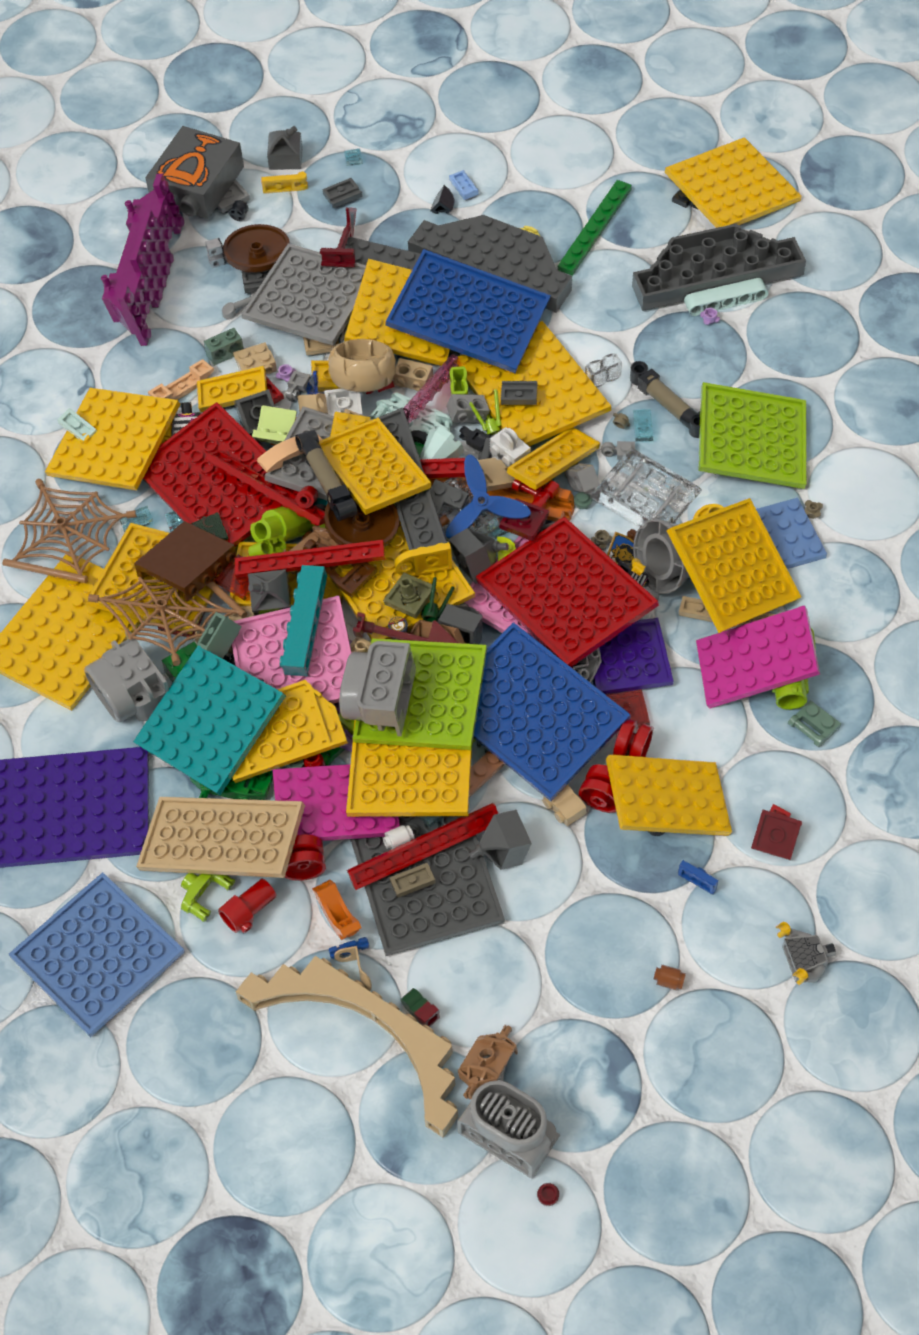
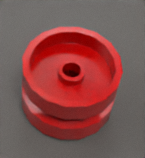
[613,719,654,757]
[579,764,616,813]
[285,834,326,881]

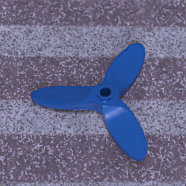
[446,454,531,539]

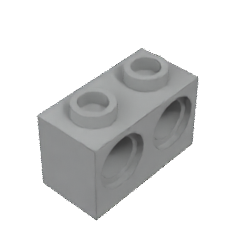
[446,394,490,423]
[565,463,600,494]

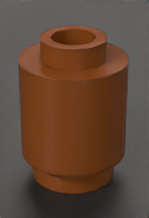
[653,964,686,990]

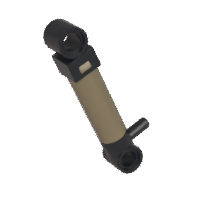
[630,361,700,438]
[295,430,358,521]

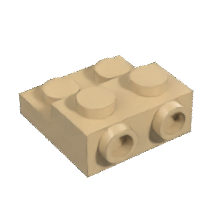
[233,342,277,374]

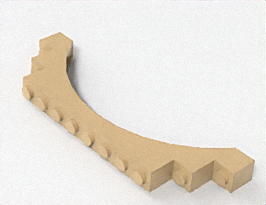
[236,956,458,1138]

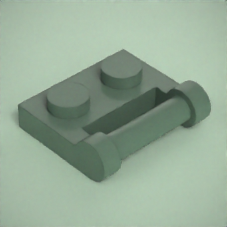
[788,700,841,747]

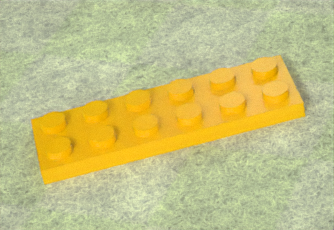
[507,427,600,490]

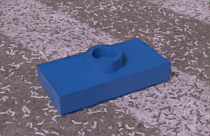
[678,860,718,894]

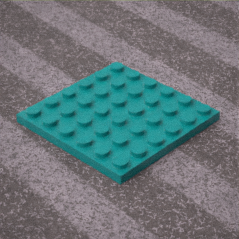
[133,645,286,795]

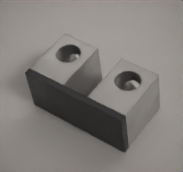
[205,238,226,268]

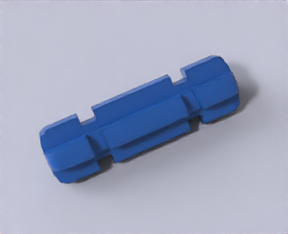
[328,937,369,959]

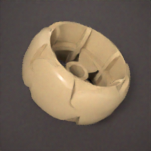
[328,339,395,392]

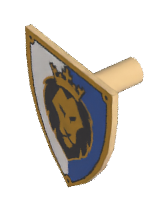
[607,532,634,564]

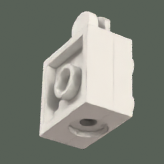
[324,389,363,416]
[490,427,531,471]

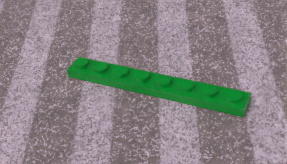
[557,180,632,276]

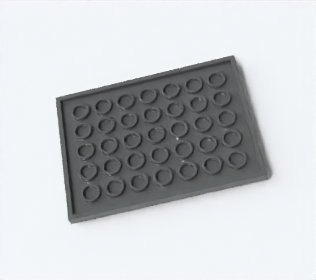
[350,813,505,957]

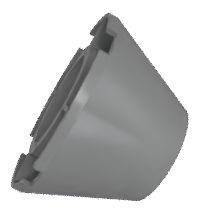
[633,519,690,594]

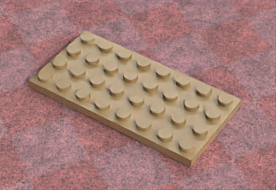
[136,797,305,878]

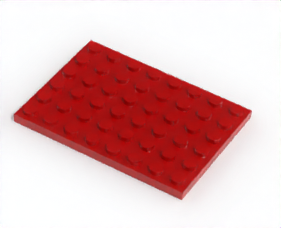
[143,402,299,547]
[476,517,659,667]

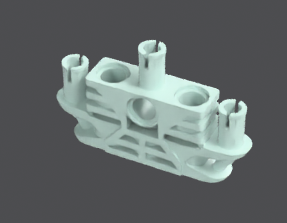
[369,393,453,444]

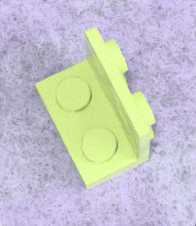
[252,405,297,444]

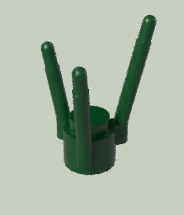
[421,577,455,622]

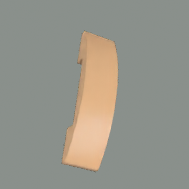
[148,359,214,400]
[257,434,323,473]

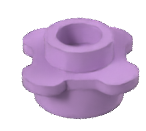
[700,308,720,325]
[276,364,296,382]

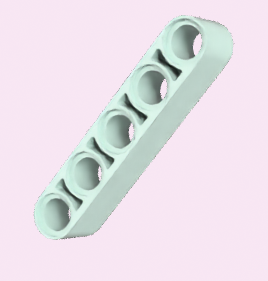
[684,278,769,316]

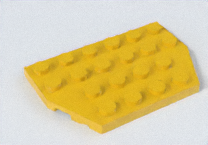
[232,680,348,783]

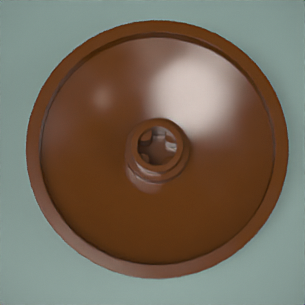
[223,224,290,272]
[324,496,399,546]

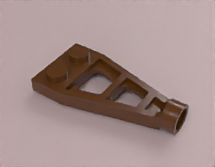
[303,539,377,598]

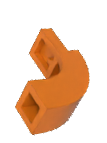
[312,880,362,940]

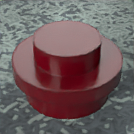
[537,1183,559,1206]

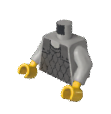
[776,922,836,985]

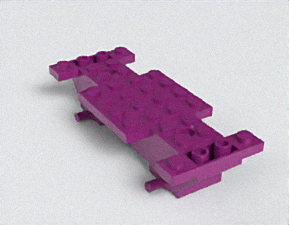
[100,173,185,346]

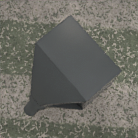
[267,126,303,170]
[234,389,275,435]
[448,528,509,584]
[248,569,291,615]
[438,602,483,644]
[469,810,532,870]

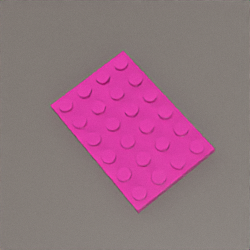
[696,605,820,709]
[273,764,399,841]

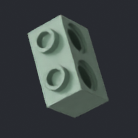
[203,328,244,366]

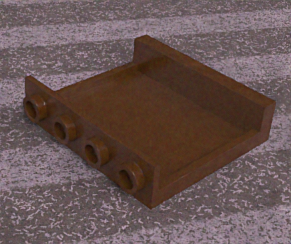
[134,521,237,602]

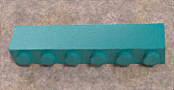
[279,565,328,676]

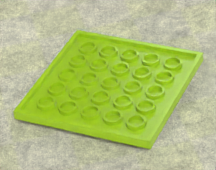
[698,382,806,489]
[352,638,487,750]

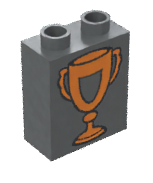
[145,126,244,219]

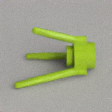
[469,389,502,436]

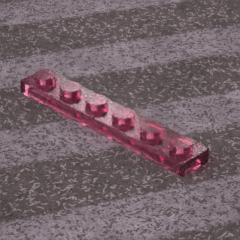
[403,355,459,423]

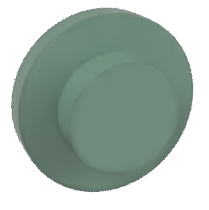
[574,492,592,509]

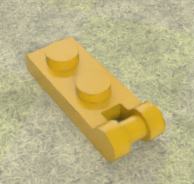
[261,172,308,194]

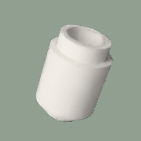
[383,825,415,849]

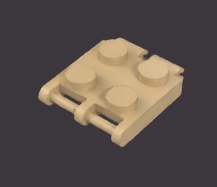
[478,458,515,491]

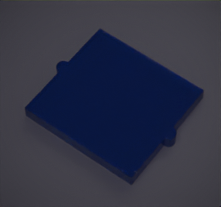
[306,371,318,395]

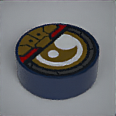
[388,617,408,633]

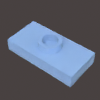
[449,170,479,200]

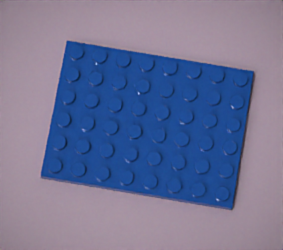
[385,249,551,373]
[473,622,631,801]

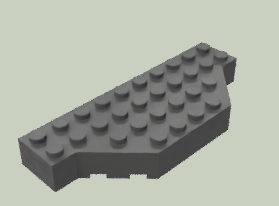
[408,215,572,313]
[632,224,806,311]

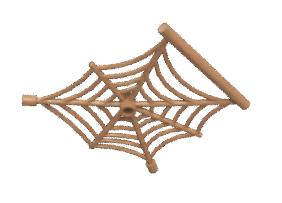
[2,478,137,583]
[88,577,247,666]

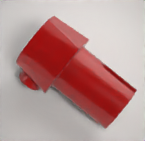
[218,878,277,933]

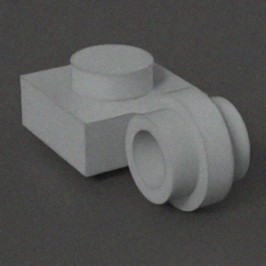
[286,371,311,401]
[601,441,635,460]

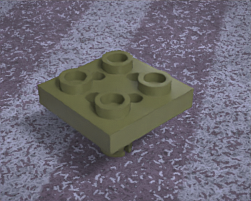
[383,573,437,618]

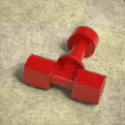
[512,479,559,509]

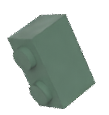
[196,612,242,659]

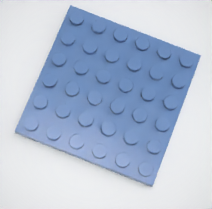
[8,872,185,1038]

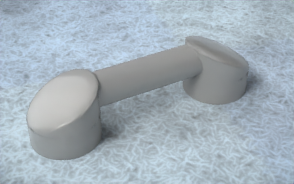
[222,293,255,320]

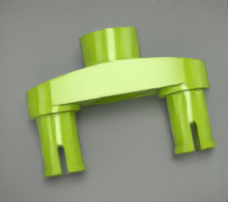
[181,873,235,922]

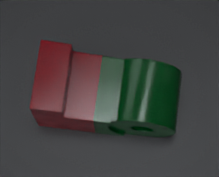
[400,988,440,1027]

